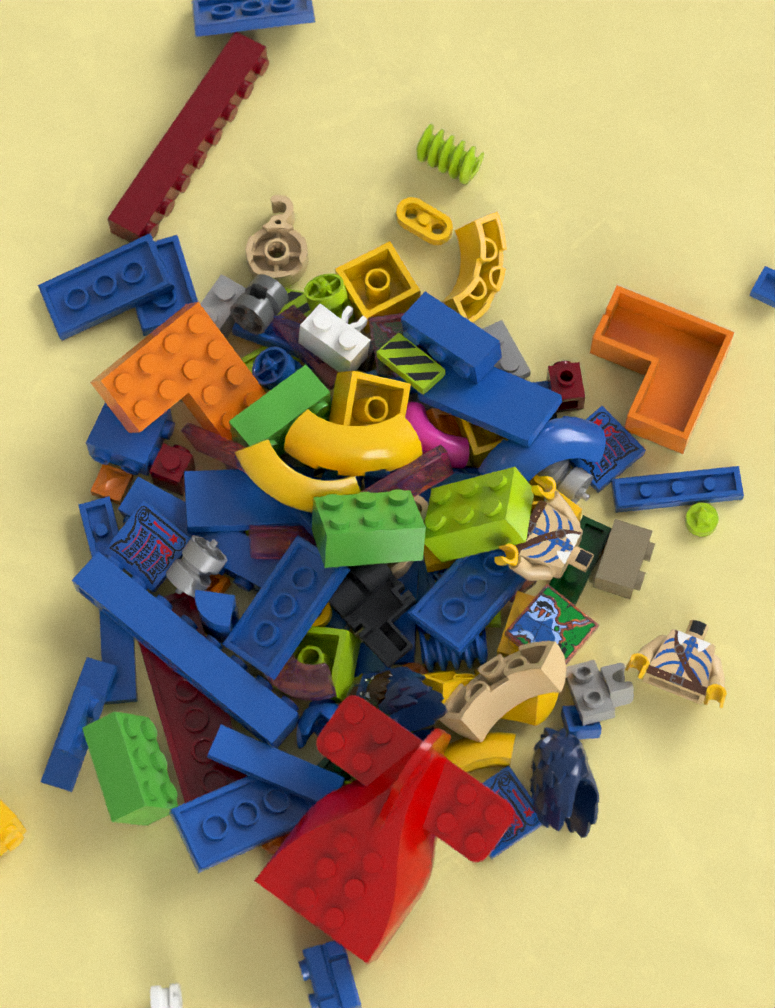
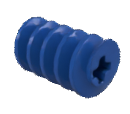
[419,628,488,673]

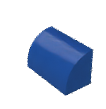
[195,590,239,644]

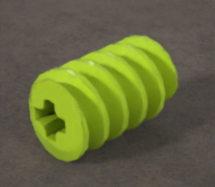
[417,124,484,185]

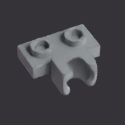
[565,660,634,726]

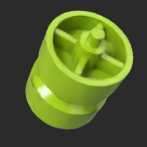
[304,274,355,325]

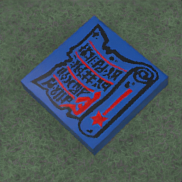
[569,406,646,493]
[104,500,191,592]
[483,765,542,860]

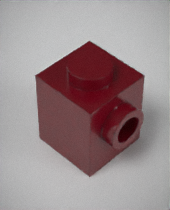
[546,361,585,413]
[150,443,196,496]

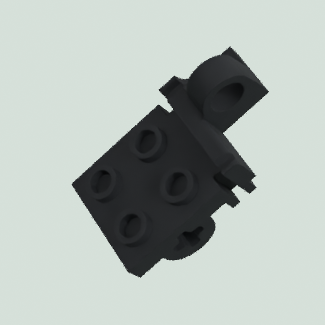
[328,563,416,669]

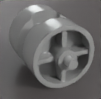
[537,459,593,504]
[166,535,227,597]

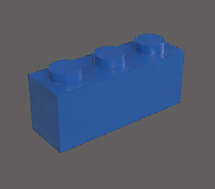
[401,291,502,384]

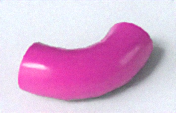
[405,402,469,469]

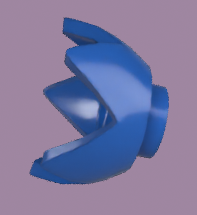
[296,698,339,749]

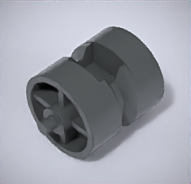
[230,274,289,334]

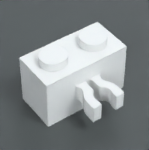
[298,304,370,372]

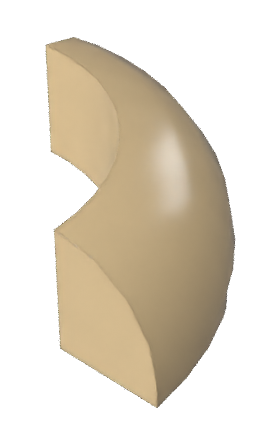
[439,641,566,742]

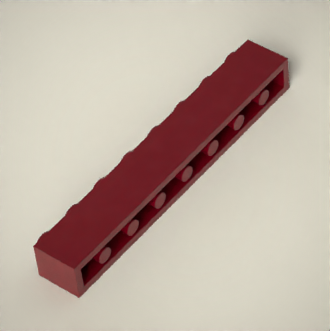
[107,32,269,243]

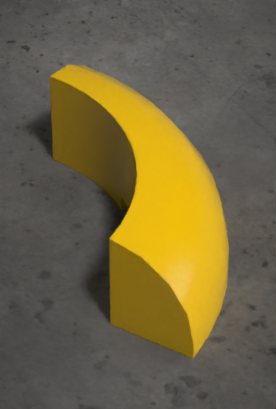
[442,211,507,323]
[284,409,422,476]
[234,439,360,513]
[422,669,559,726]
[443,732,516,772]

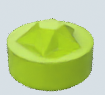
[685,503,719,537]

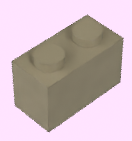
[593,519,655,599]

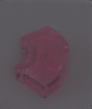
[263,654,337,701]

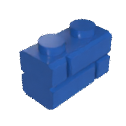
[298,940,362,1008]

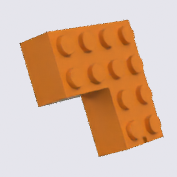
[590,285,735,454]
[90,302,266,444]

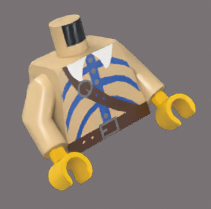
[494,476,594,581]
[625,620,727,708]

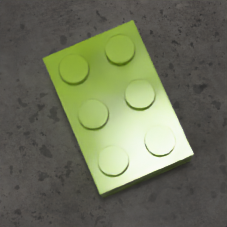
[424,467,534,562]

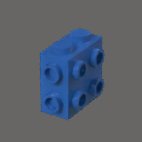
[86,403,175,476]

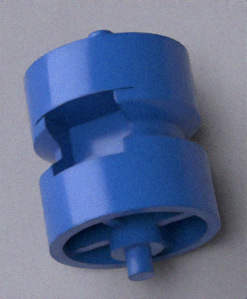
[252,347,303,390]

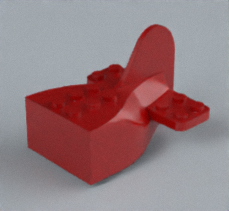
[254,695,515,964]

